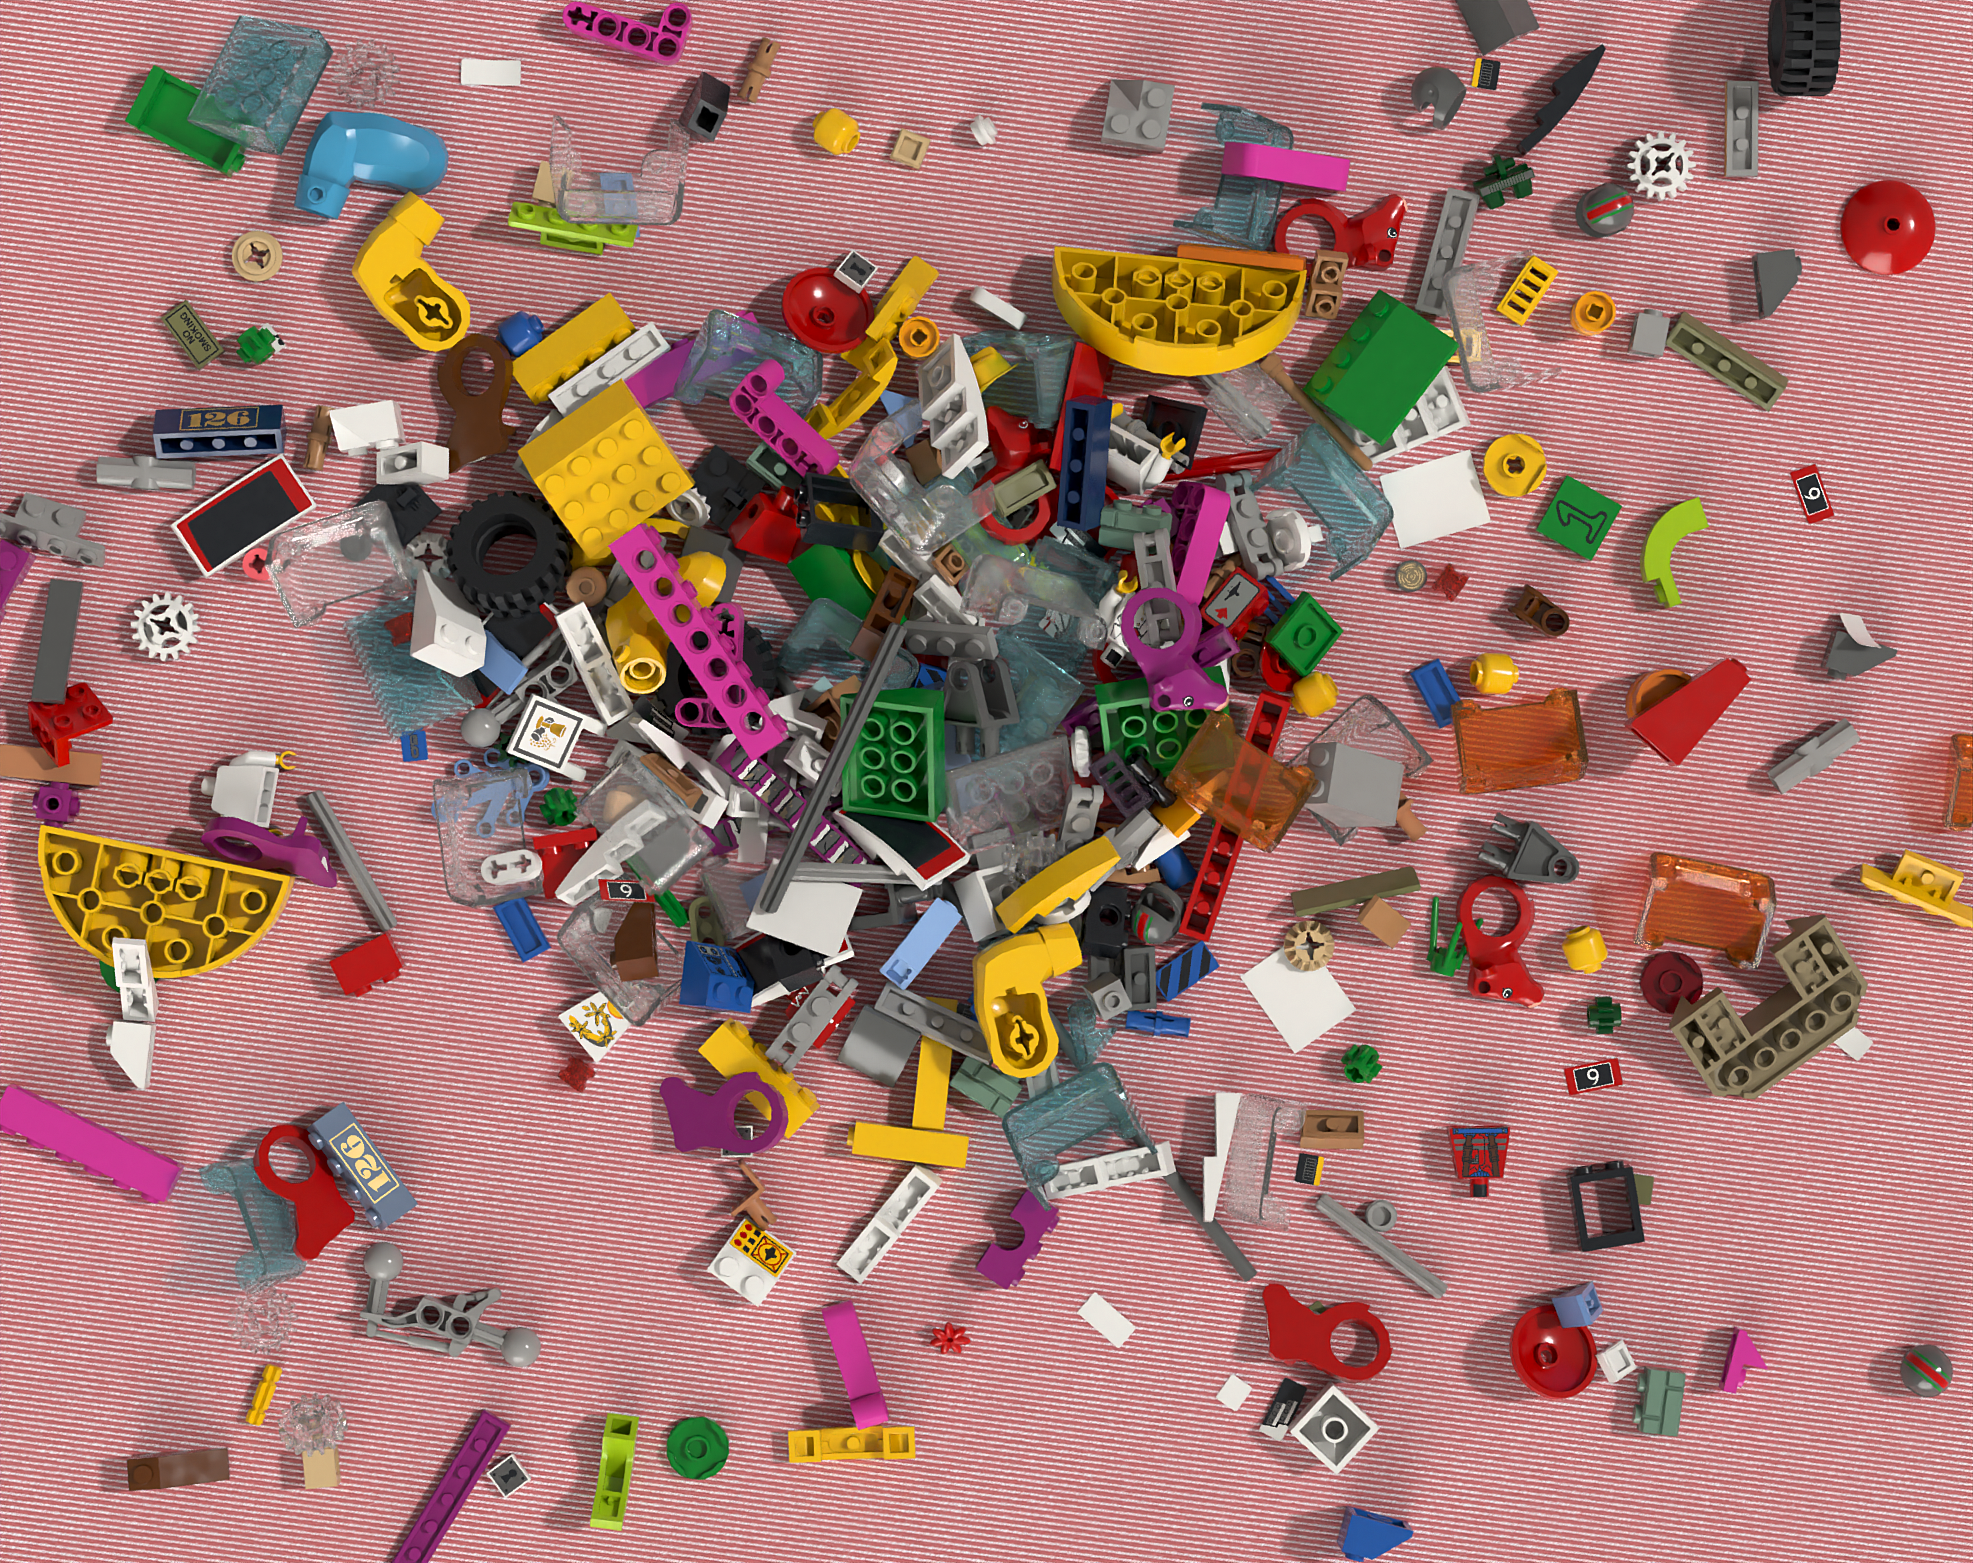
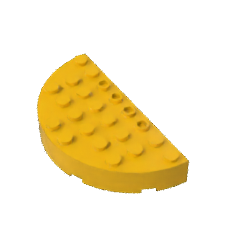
[1051,246,1307,377]
[38,825,295,978]

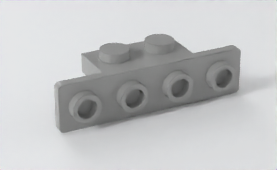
[0,492,105,567]

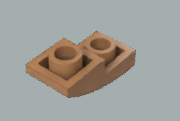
[1305,249,1349,320]
[904,438,964,506]
[931,528,980,587]
[1105,864,1160,884]
[1356,894,1411,949]

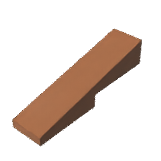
[0,744,103,786]

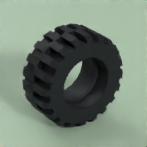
[1767,0,1841,96]
[446,491,573,618]
[655,614,779,737]

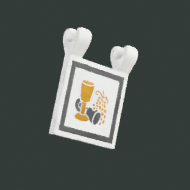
[506,693,607,782]

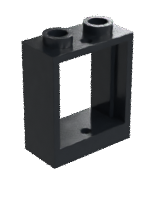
[794,472,884,552]
[1566,1160,1645,1252]

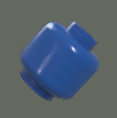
[496,311,545,358]

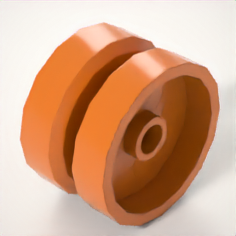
[1625,669,1692,719]

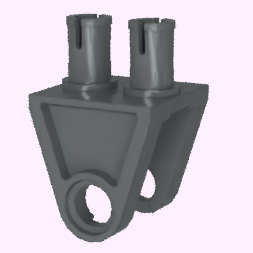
[942,657,1020,757]
[1477,812,1580,884]
[843,882,943,931]

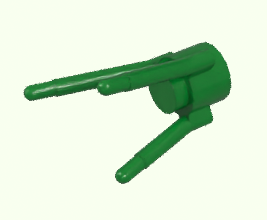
[1426,896,1484,977]

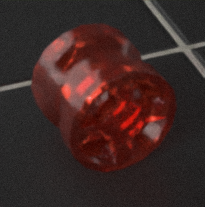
[1431,563,1469,602]
[383,611,414,647]
[557,1054,597,1093]

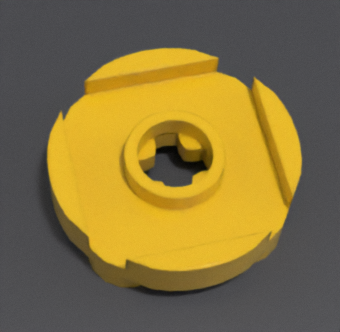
[1483,434,1547,497]

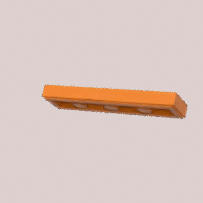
[1177,242,1307,271]

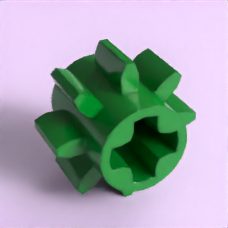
[236,326,276,365]
[539,787,581,826]
[1341,1044,1383,1084]

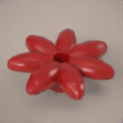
[930,1322,971,1355]

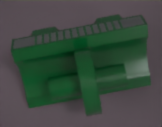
[1472,153,1535,210]

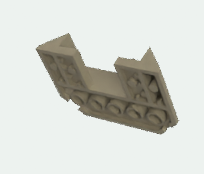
[1669,914,1868,1099]

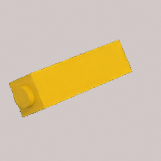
[847,1120,969,1168]

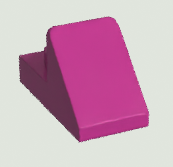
[1718,1326,1768,1394]

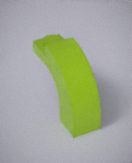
[1640,497,1709,609]
[590,1413,639,1531]

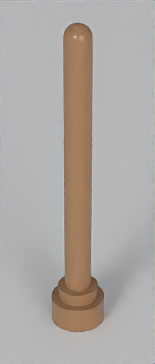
[1256,352,1373,471]

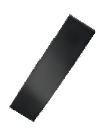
[1516,44,1606,157]

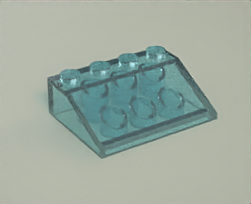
[187,15,334,156]
[343,593,483,742]
[970,631,1086,790]

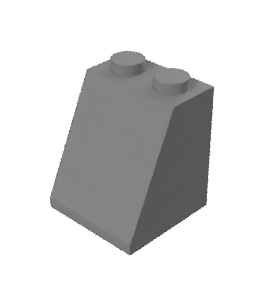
[1301,742,1404,828]

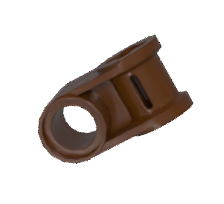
[1508,584,1570,638]
[1231,621,1273,679]

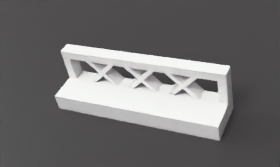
[548,321,671,418]

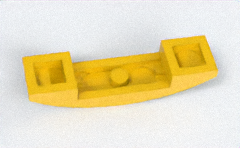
[803,337,898,440]
[788,1425,916,1463]

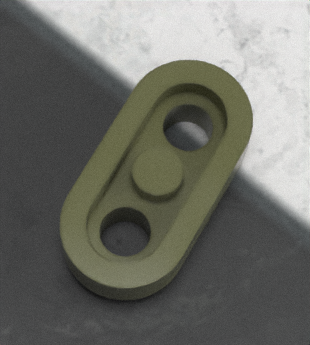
[689,896,724,947]

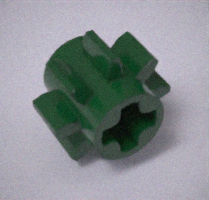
[493,728,529,768]
[1587,996,1622,1035]

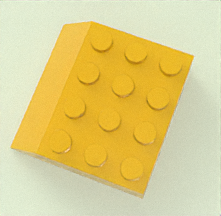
[517,378,696,559]

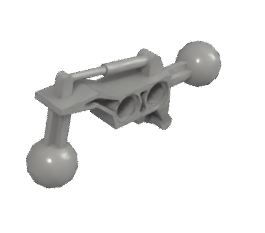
[461,612,619,748]
[360,1242,541,1367]

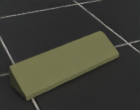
[1665,311,1789,412]
[1291,866,1421,917]

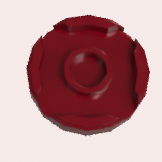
[1639,951,1703,1014]

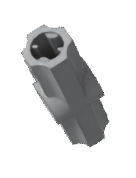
[96,456,196,490]
[1766,718,1860,794]
[1089,805,1162,892]

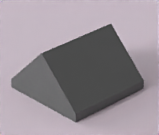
[1455,0,1540,56]
[679,525,747,603]

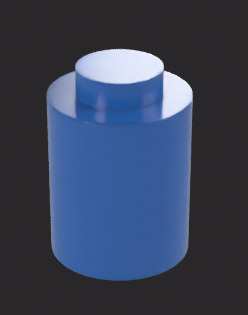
[1152,844,1198,891]

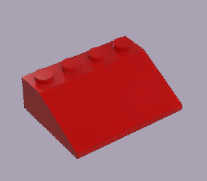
[1046,342,1114,477]

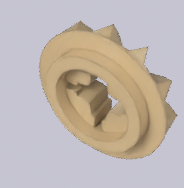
[232,231,283,282]
[1284,921,1335,971]

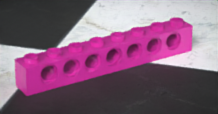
[608,523,789,761]

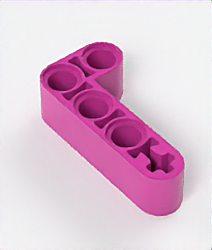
[562,2,693,66]
[1221,142,1351,192]
[729,359,839,477]
[1171,481,1231,605]
[675,601,744,728]
[821,1299,890,1430]

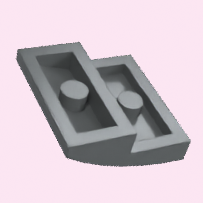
[1087,945,1157,1011]
[837,1005,921,1088]

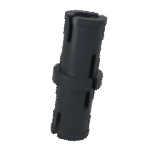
[1125,750,1178,808]

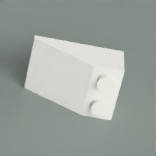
[410,569,487,677]

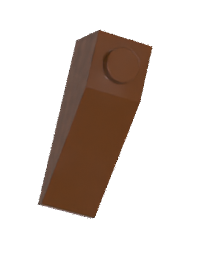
[849,565,919,663]
[610,902,659,982]
[127,1447,230,1491]

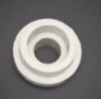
[970,115,998,146]

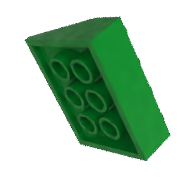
[1302,289,1460,447]
[1094,665,1235,786]
[840,688,946,823]

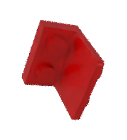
[27,682,113,768]
[532,827,600,899]

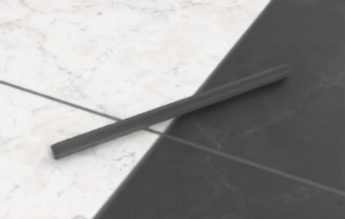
[760,622,907,914]

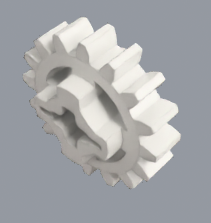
[1625,131,1696,201]
[131,592,201,662]

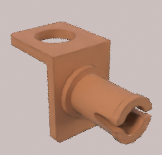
[1396,791,1428,843]
[730,1158,778,1231]

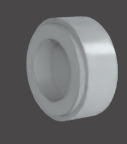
[1365,1200,1397,1232]

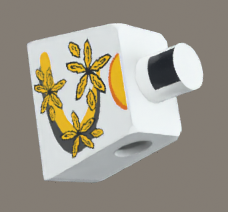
[558,987,638,1063]

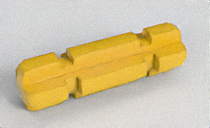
[245,1364,282,1426]

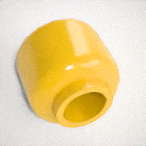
[812,108,861,155]
[1469,653,1519,694]
[1290,671,1340,718]
[1562,925,1608,974]

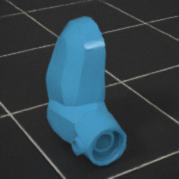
[294,111,449,220]

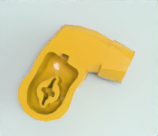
[352,191,470,352]
[605,551,726,694]
[972,922,1082,1078]

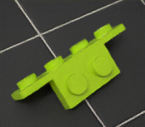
[508,202,638,255]

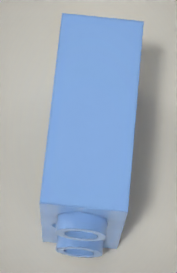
[879,897,963,990]

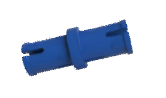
[1125,1010,1191,1038]

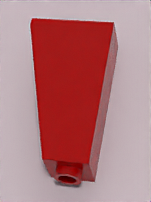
[1623,658,1751,766]

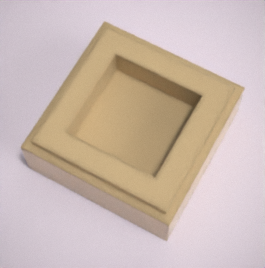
[890,128,931,170]

